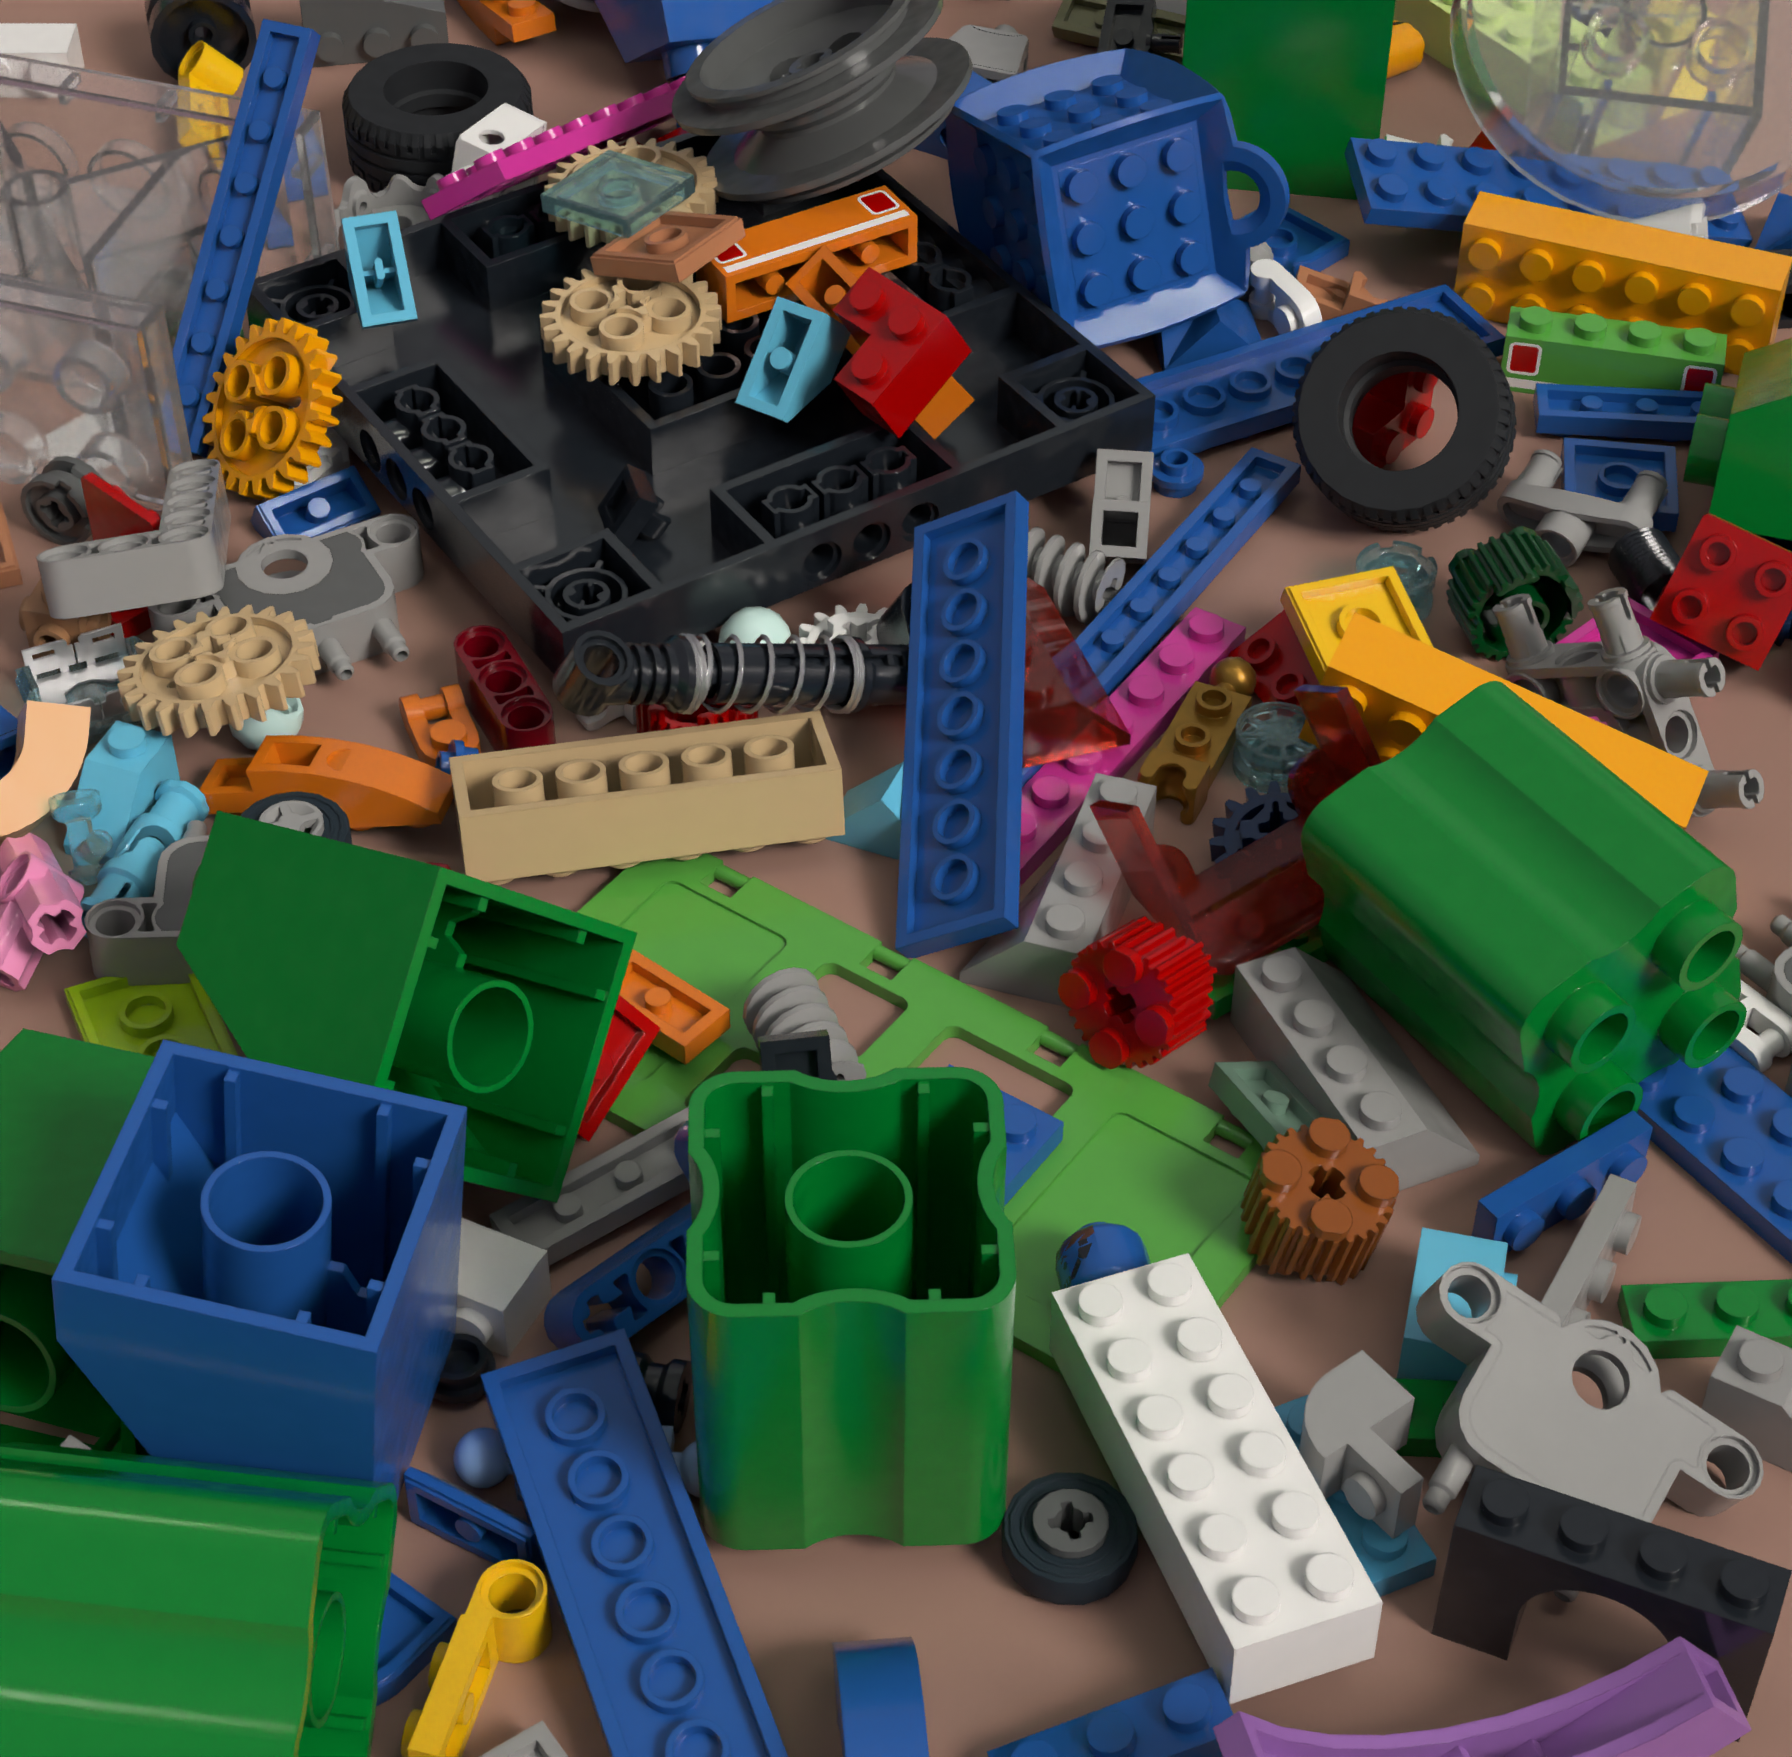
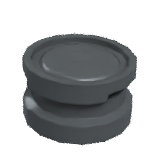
[20,456,105,545]

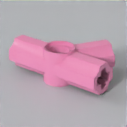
[0,833,87,991]

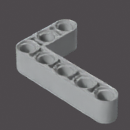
[36,459,231,619]

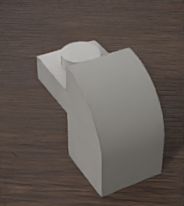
[1089,449,1154,564]
[1299,1350,1424,1539]

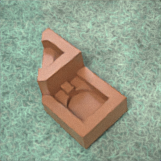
[1295,265,1388,320]

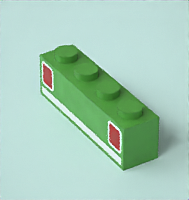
[1501,306,1728,394]

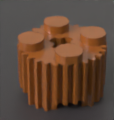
[1240,1117,1399,1285]

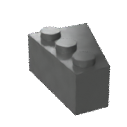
[299,0,449,68]

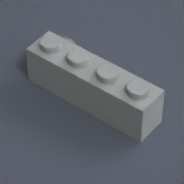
[959,773,1157,1008]

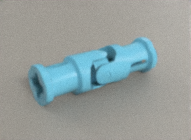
[80,779,210,938]

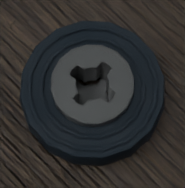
[1002,1473,1138,1605]

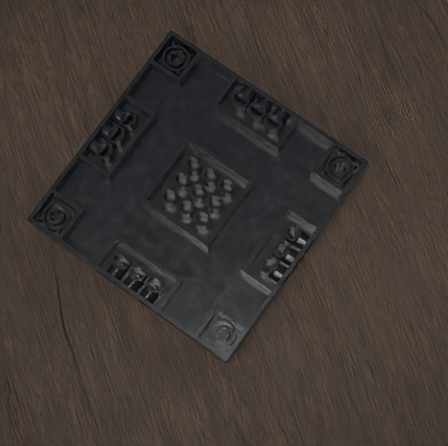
[247,132,1156,675]

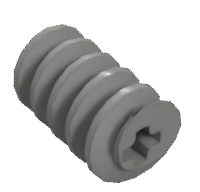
[1027,527,1126,625]
[743,967,867,1081]

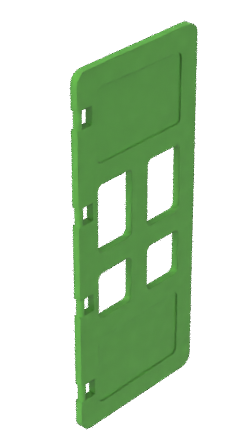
[577,853,1264,1374]

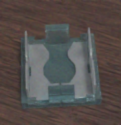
[15,623,144,745]

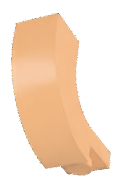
[0,700,91,846]

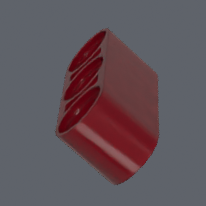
[453,625,556,751]

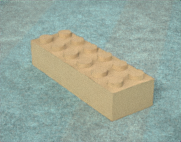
[449,710,845,885]

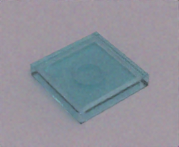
[541,150,695,238]

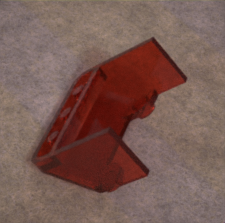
[1090,684,1382,975]

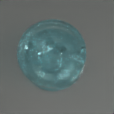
[1355,541,1438,621]
[1232,702,1319,794]

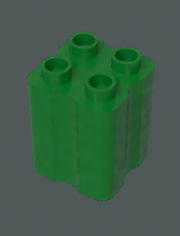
[1301,681,1747,1155]
[686,1067,1016,1550]
[0,1442,397,1757]

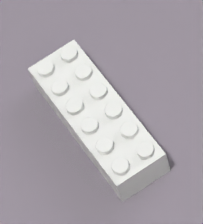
[1049,1253,1383,1705]

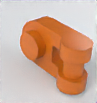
[399,683,481,767]

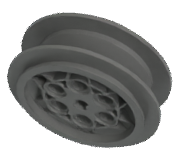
[672,0,973,204]

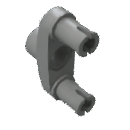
[1497,449,1668,568]

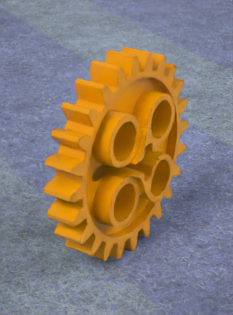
[202,317,343,501]

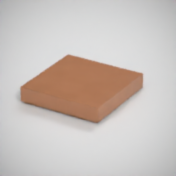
[590,210,746,283]

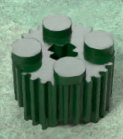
[1446,526,1584,661]

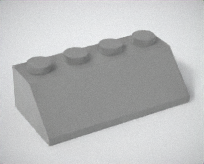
[1230,947,1480,1191]

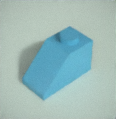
[735,296,851,423]
[63,720,180,864]

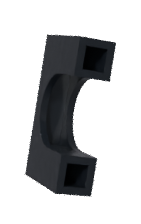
[1432,1464,1792,1742]

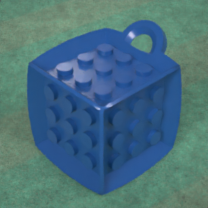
[946,48,1290,349]

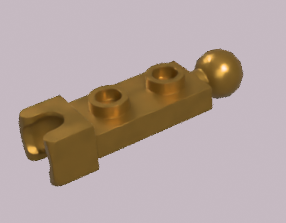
[1137,657,1257,825]

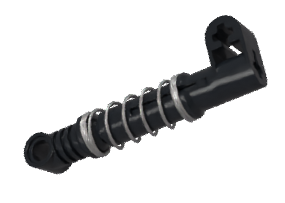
[553,583,912,717]

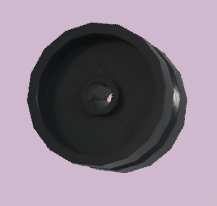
[144,0,257,81]

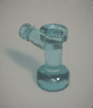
[48,789,113,886]

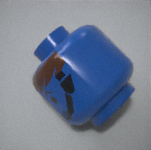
[1055,1222,1151,1290]

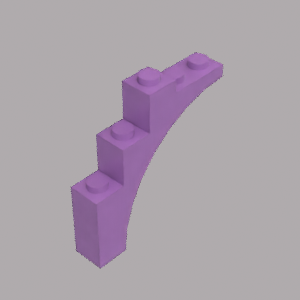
[1213,1636,1752,1757]

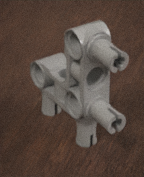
[1492,587,1764,817]

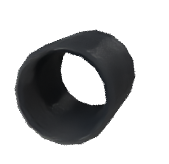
[1608,527,1680,610]

